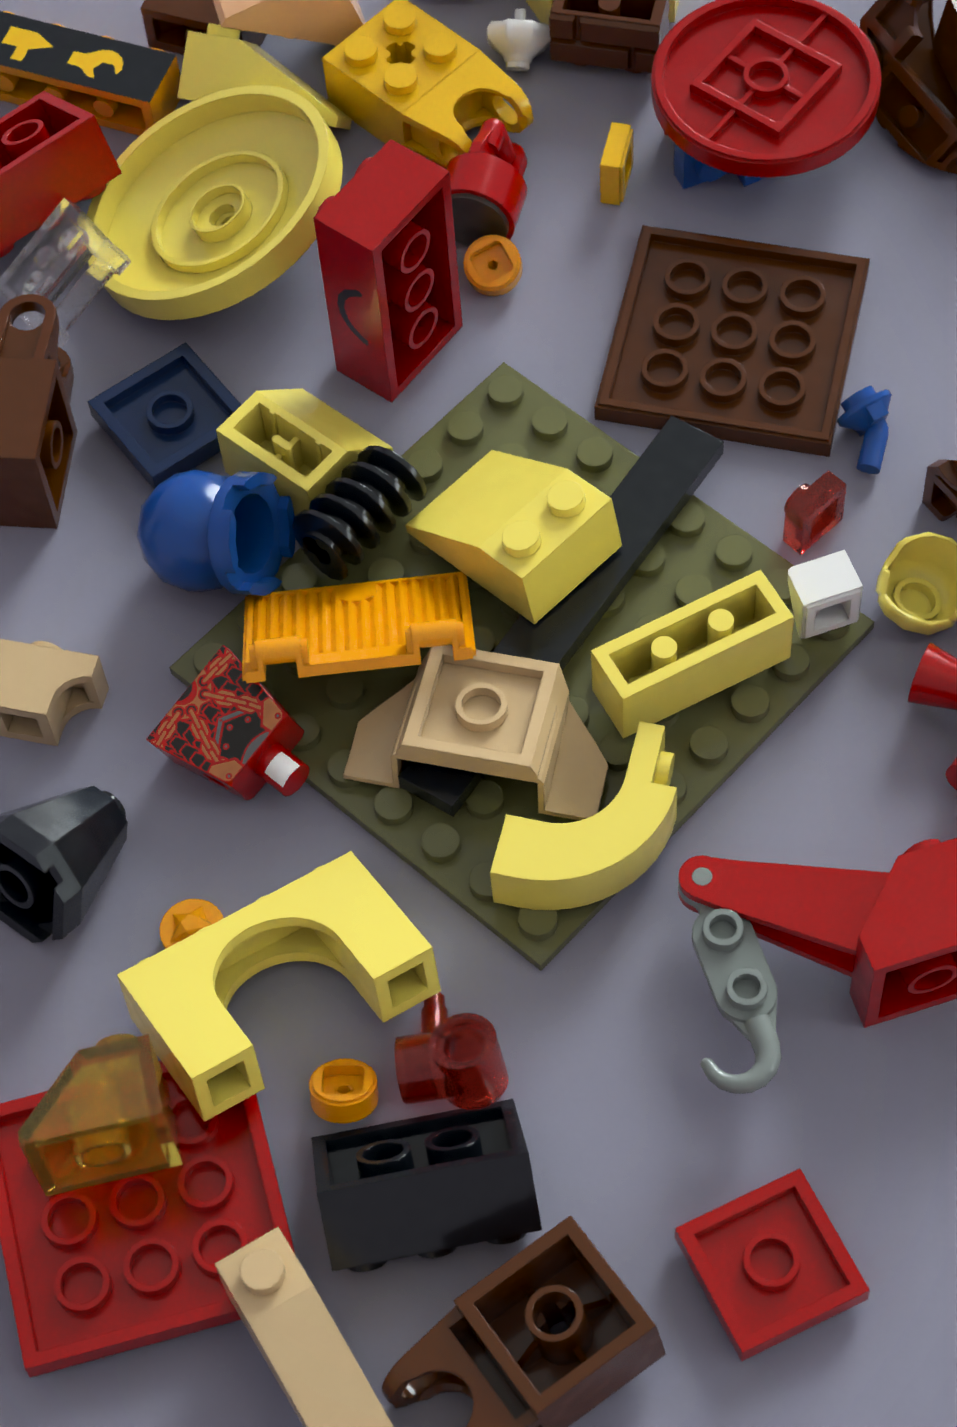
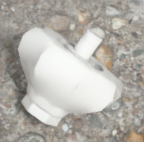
[487,8,551,72]

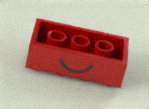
[313,139,463,403]

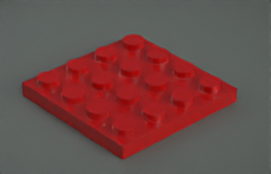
[0,1061,296,1378]

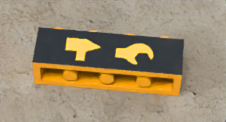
[0,11,181,136]

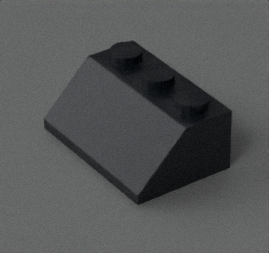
[311,1099,542,1272]

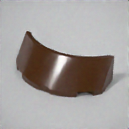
[859,0,957,174]

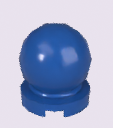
[137,470,296,596]

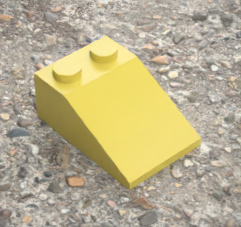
[405,450,622,625]

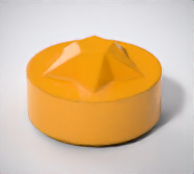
[463,235,523,296]
[159,899,224,949]
[309,1058,379,1124]

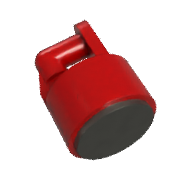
[445,118,528,246]

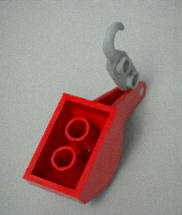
[678,838,957,1094]

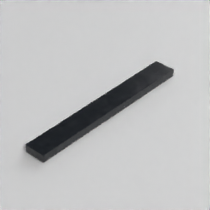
[398,416,724,817]

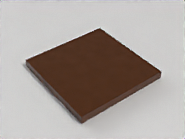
[594,225,870,457]

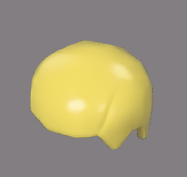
[876,532,957,636]

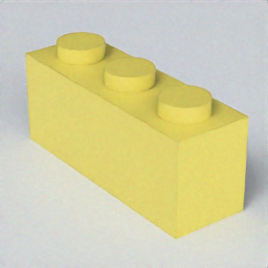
[591,569,794,739]

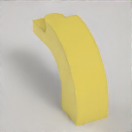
[490,721,677,910]

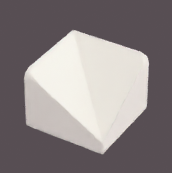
[787,550,863,639]

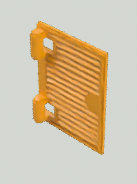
[242,572,476,684]

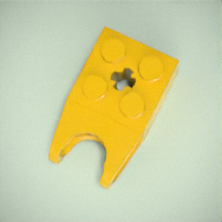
[322,0,534,168]

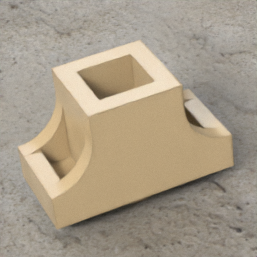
[0,639,109,746]

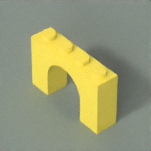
[117,851,441,1122]

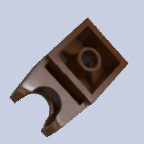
[0,294,78,529]
[382,1215,666,1427]

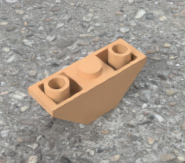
[213,0,366,46]

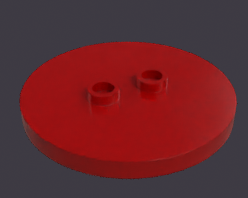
[651,0,881,178]

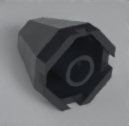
[0,786,128,943]

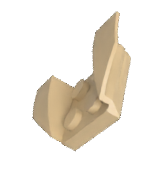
[343,645,609,820]

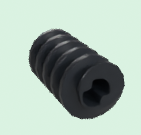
[292,446,427,581]

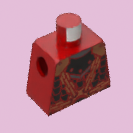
[146,645,310,801]

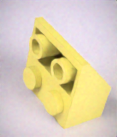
[216,388,393,516]

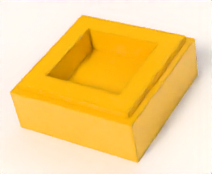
[600,122,633,205]

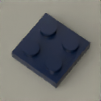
[87,342,241,489]

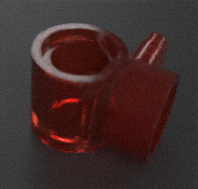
[395,992,509,1110]

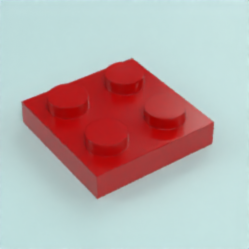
[675,1168,870,1362]

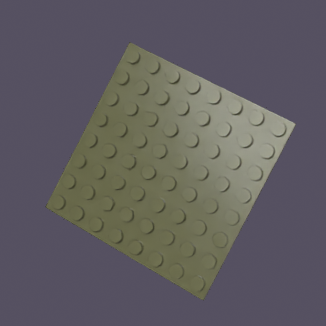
[169,362,874,971]

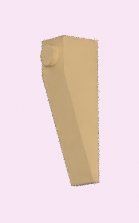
[215,1227,394,1427]

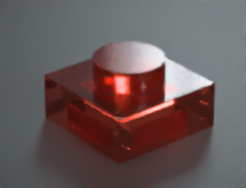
[783,470,847,555]

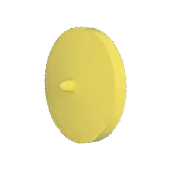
[83,85,343,320]

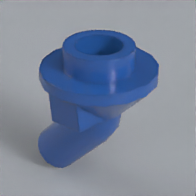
[837,386,892,474]

